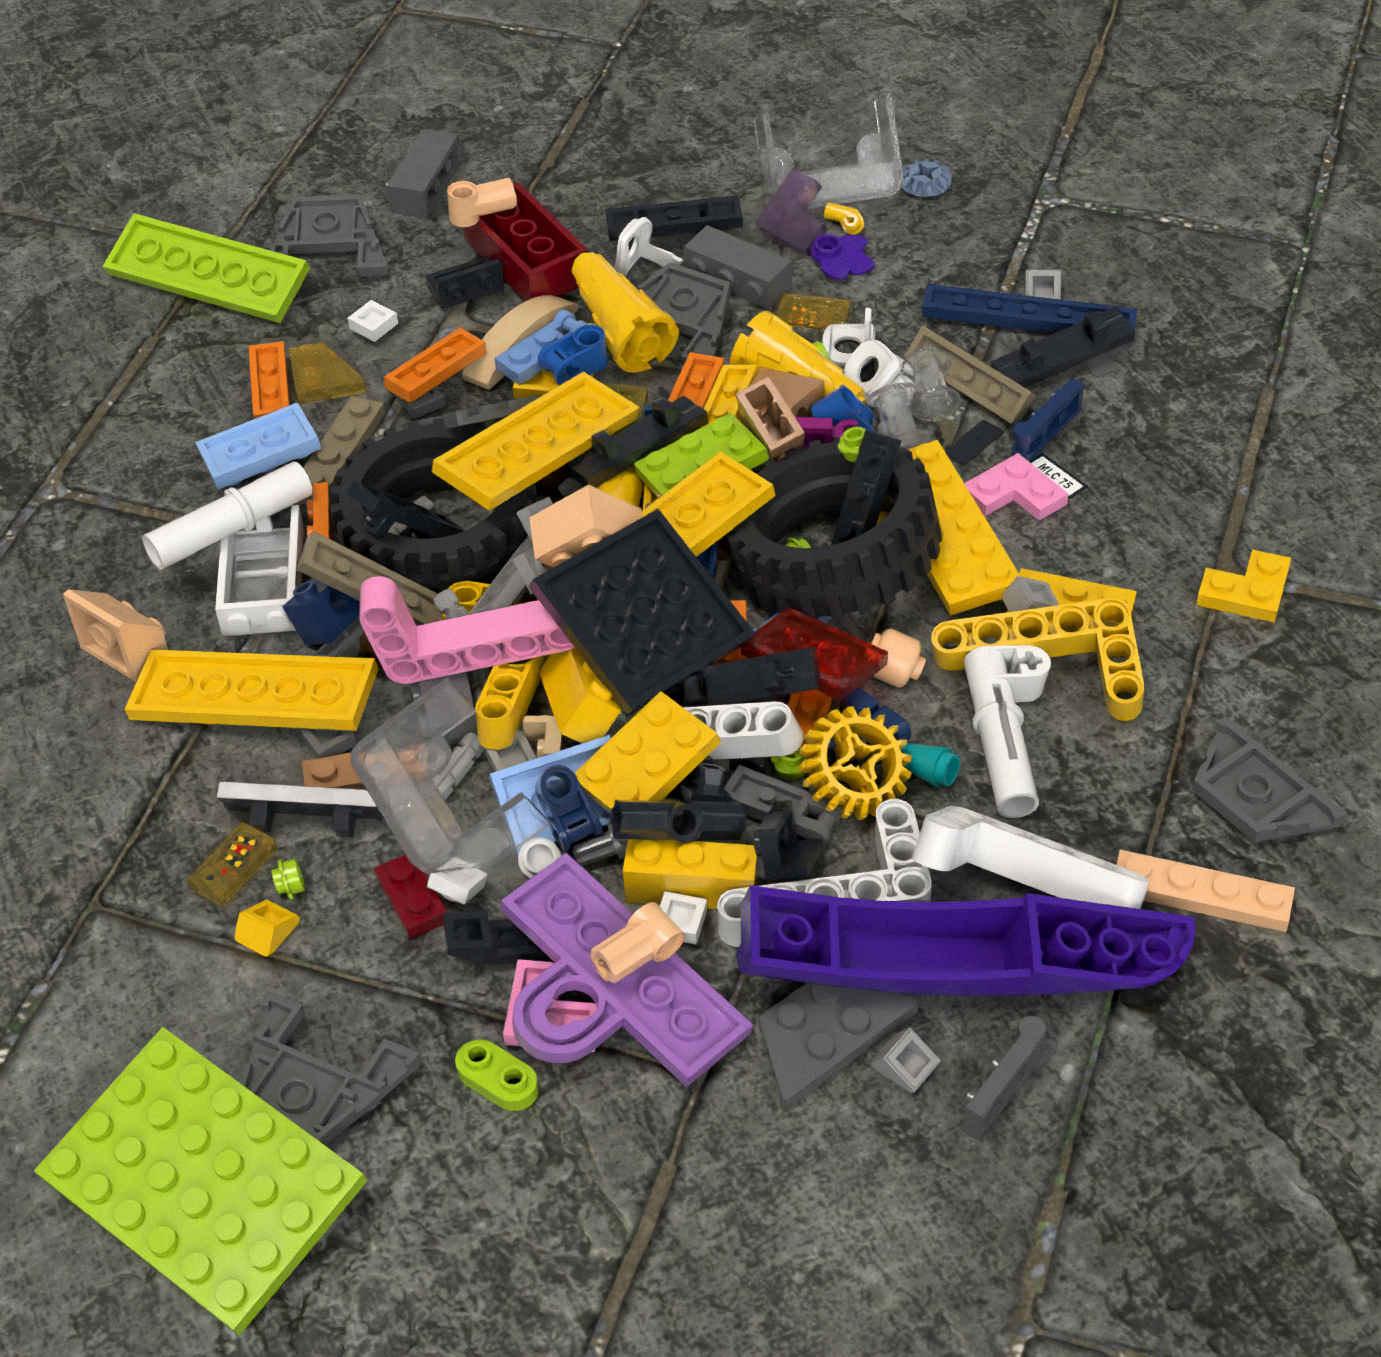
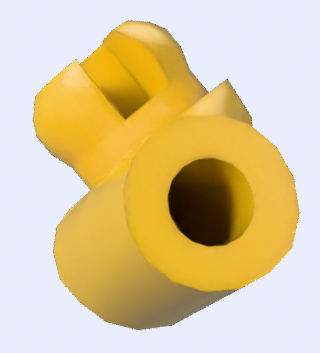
[824,202,864,235]

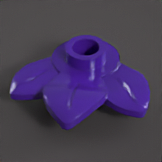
[811,234,875,280]

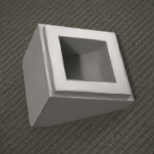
[1024,270,1061,300]
[1002,576,1059,612]
[870,1027,941,1093]

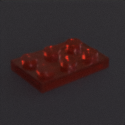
[741,607,889,701]

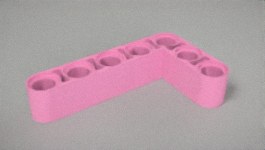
[360,576,575,684]

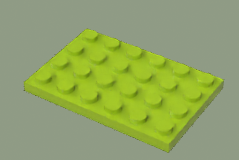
[34,1027,368,1336]

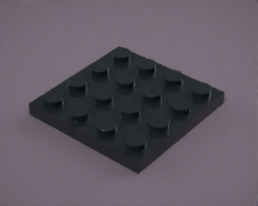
[529,509,756,717]

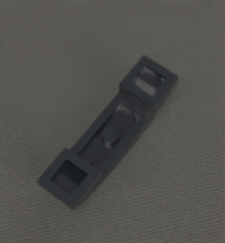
[443,910,553,964]

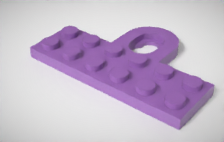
[500,853,753,1087]

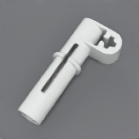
[142,462,312,570]
[964,645,1051,818]

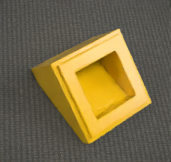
[235,899,300,957]

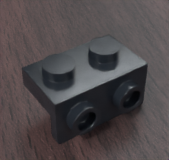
[425,255,505,310]
[754,800,823,883]

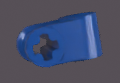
[537,324,608,386]
[811,385,875,431]

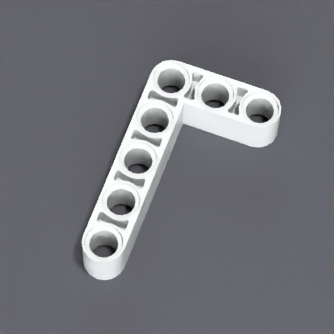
[604,702,804,760]
[717,799,931,947]
[912,806,1150,909]

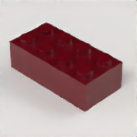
[463,182,588,301]

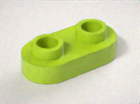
[455,1039,538,1111]

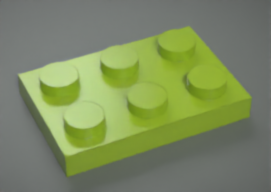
[634,413,770,498]

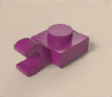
[795,417,858,449]

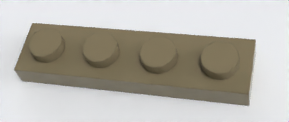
[904,325,1036,425]
[297,395,386,505]
[296,531,442,626]

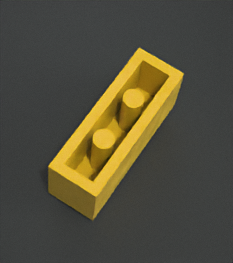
[539,648,622,744]
[623,839,759,909]

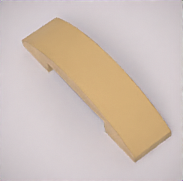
[462,295,578,390]

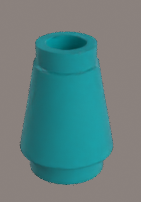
[900,743,960,787]

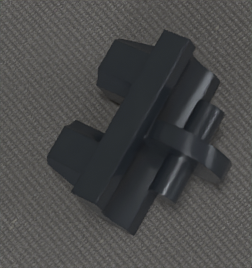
[674,755,732,802]

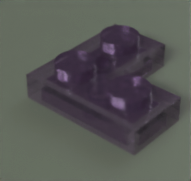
[755,168,828,256]

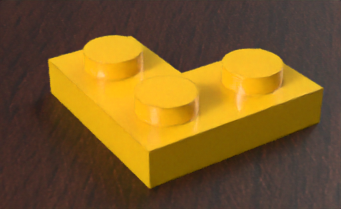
[1196,549,1291,623]

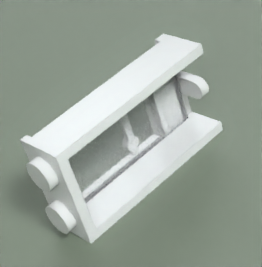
[215,505,305,636]

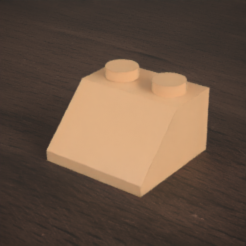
[529,485,642,568]
[63,589,168,682]

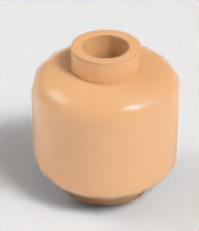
[863,629,926,688]

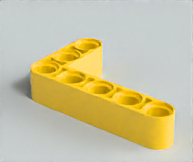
[448,581,550,750]
[931,598,1144,721]

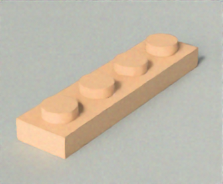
[1117,850,1295,932]

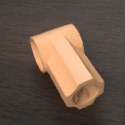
[447,178,517,227]
[590,902,685,984]

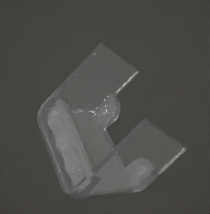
[753,93,904,212]
[351,677,551,874]

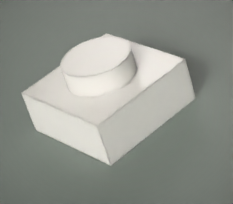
[348,300,398,342]
[427,856,488,905]
[660,891,707,944]

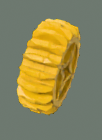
[798,706,912,820]

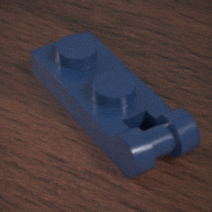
[1011,378,1084,461]

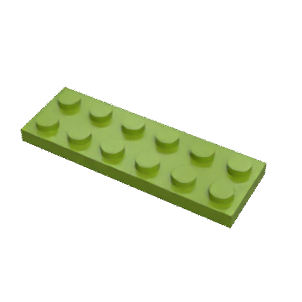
[102,213,310,323]

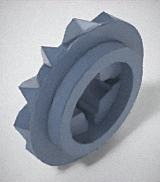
[899,159,952,197]

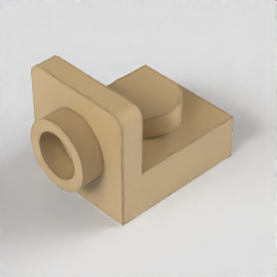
[523,715,568,758]

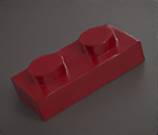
[373,851,447,940]

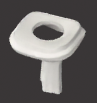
[614,217,683,277]
[822,308,875,369]
[844,339,915,402]

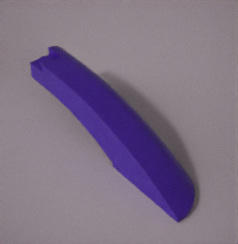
[737,885,1195,996]

